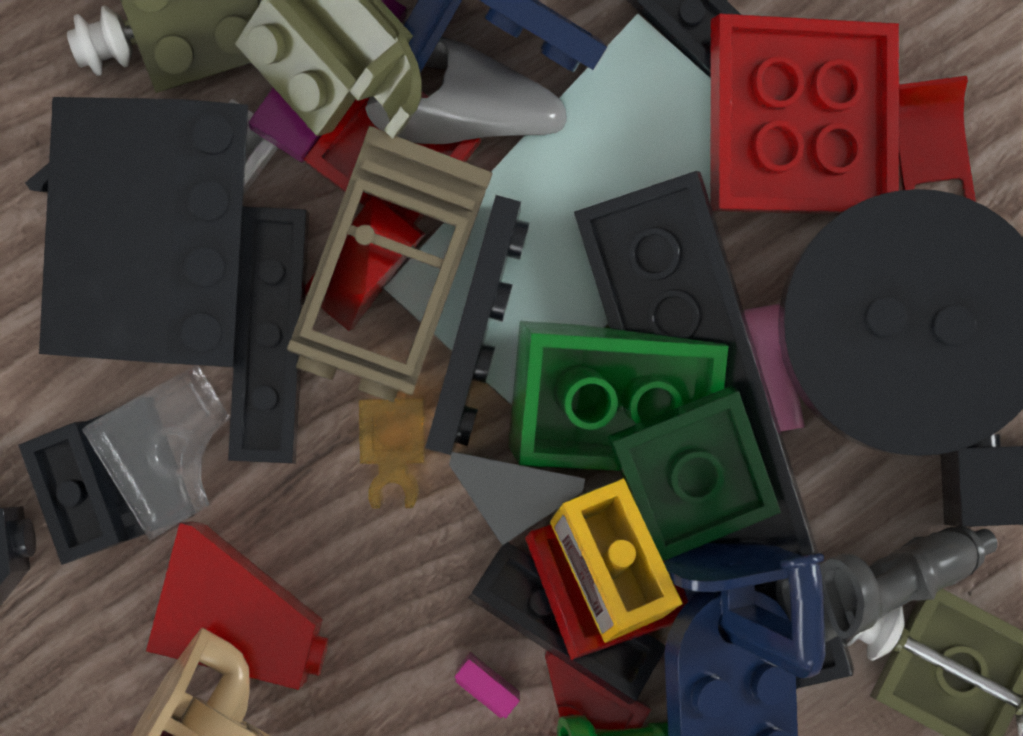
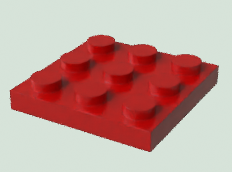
[710,14,899,214]

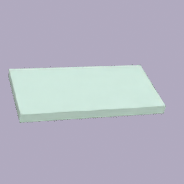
[384,13,711,406]

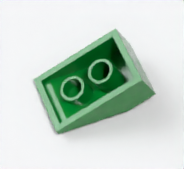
[508,321,729,471]

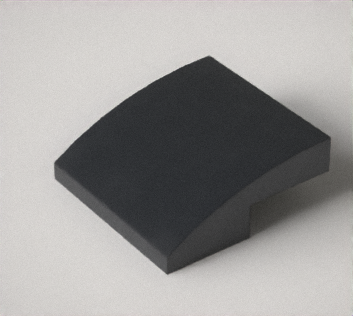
[18,398,194,565]

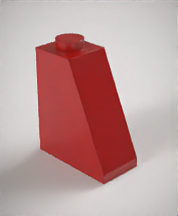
[146,521,329,690]

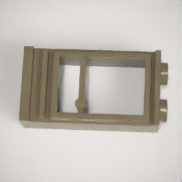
[287,126,493,403]

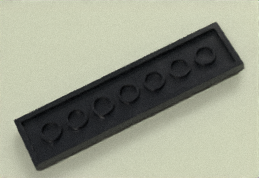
[574,171,854,689]

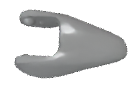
[366,37,567,144]

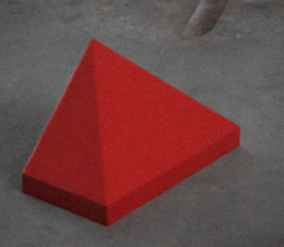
[305,196,425,331]

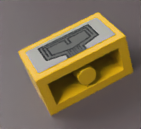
[550,478,683,643]

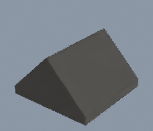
[449,452,585,546]

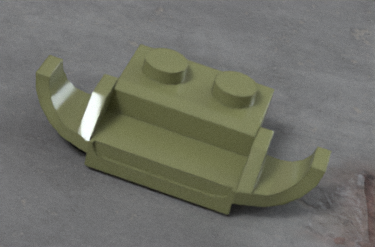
[235,0,422,139]

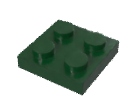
[607,386,781,561]

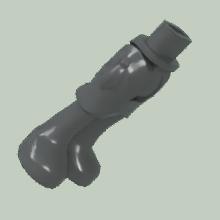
[776,526,998,643]

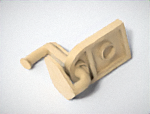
[131,628,271,736]

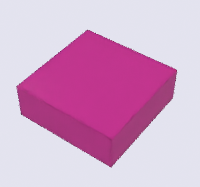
[454,652,520,719]

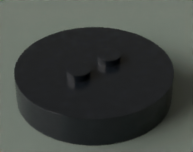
[778,189,1023,456]

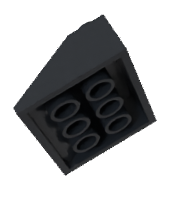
[39,97,249,367]

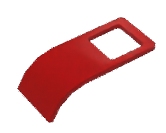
[899,75,976,202]

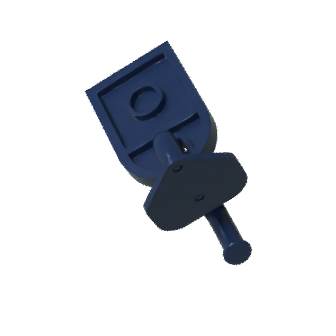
[404,0,607,73]
[664,543,826,736]

